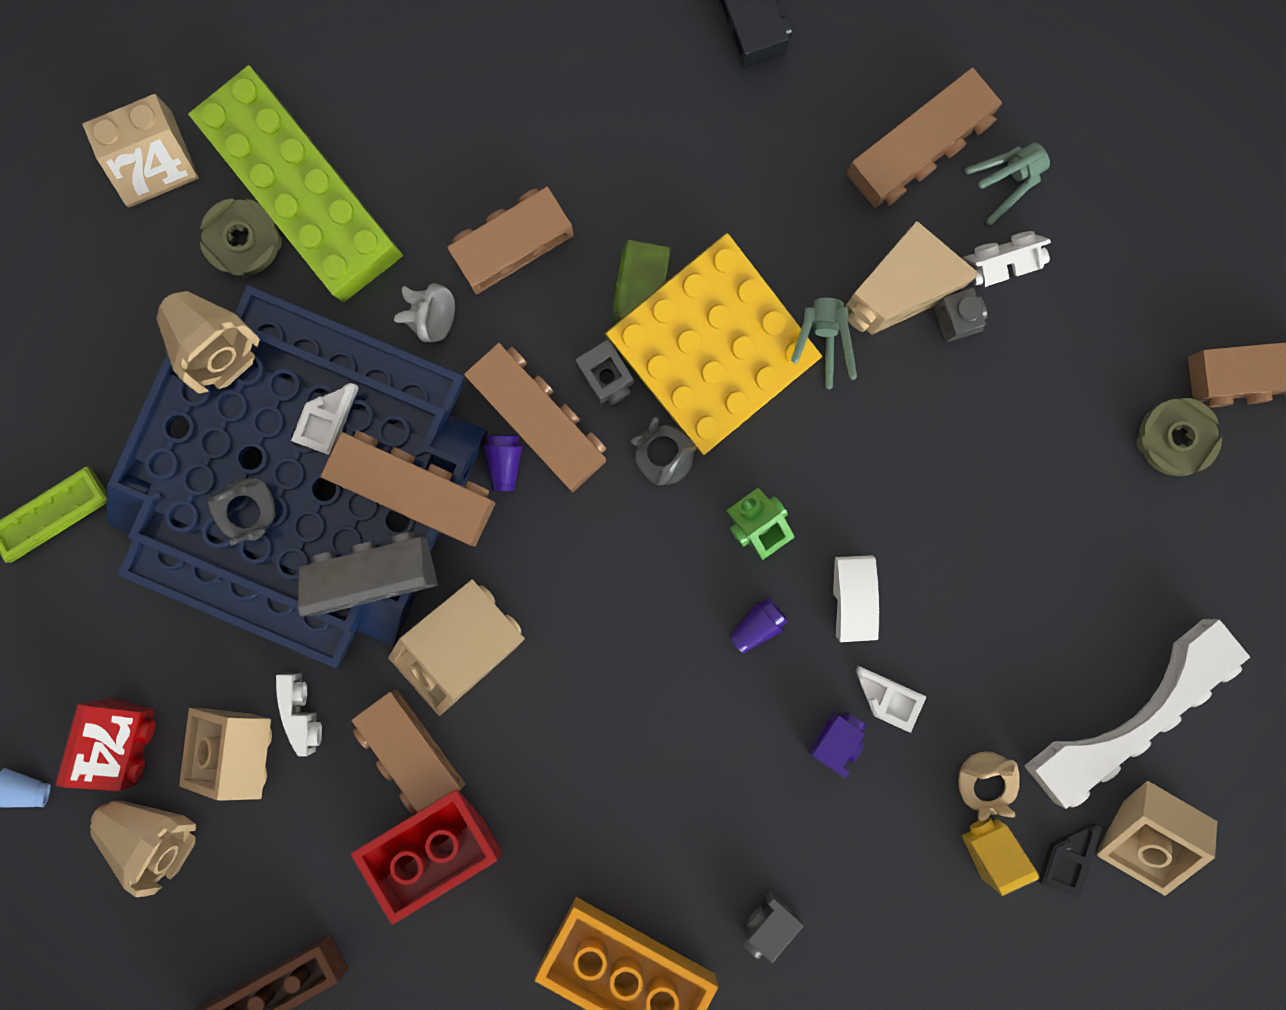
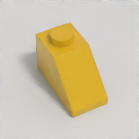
[961,818,1039,896]

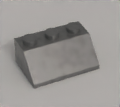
[298,532,438,616]

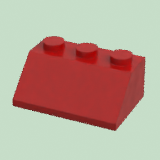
[351,789,503,925]

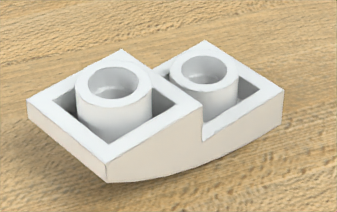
[833,555,879,642]
[276,673,322,756]

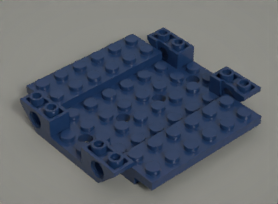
[107,285,488,669]

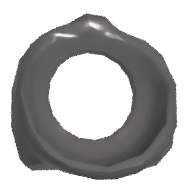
[631,417,697,485]
[208,478,276,545]

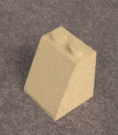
[845,221,978,335]
[388,579,525,716]

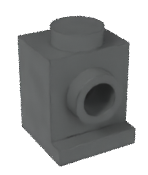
[934,288,987,343]
[575,339,634,405]
[741,890,804,963]

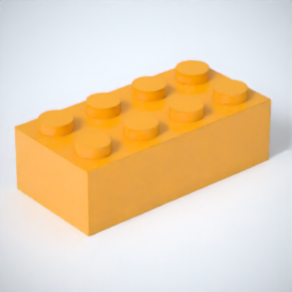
[534,897,718,1010]

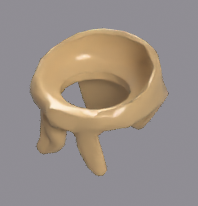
[958,751,1019,821]

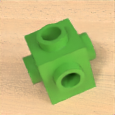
[726,488,795,560]

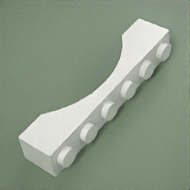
[1025,619,1250,809]

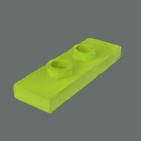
[0,466,107,563]

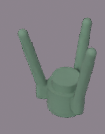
[964,142,1050,225]
[791,298,857,389]

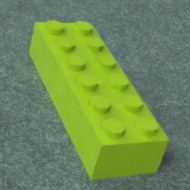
[188,65,404,303]

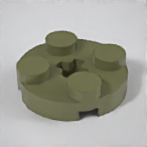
[200,198,282,279]
[1137,398,1222,476]

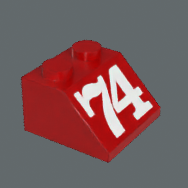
[56,698,156,791]

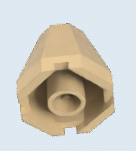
[157,291,260,394]
[90,800,196,897]

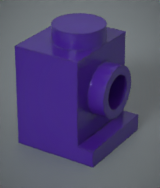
[808,712,867,779]

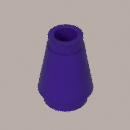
[484,435,523,491]
[729,598,789,654]

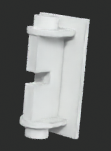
[963,231,1051,287]

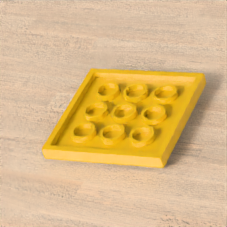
[604,233,823,455]

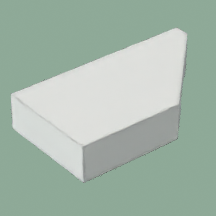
[291,383,359,455]
[856,666,926,733]

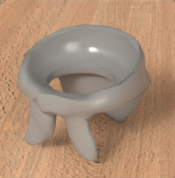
[394,283,455,343]

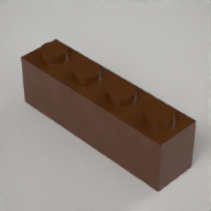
[195,934,348,1010]

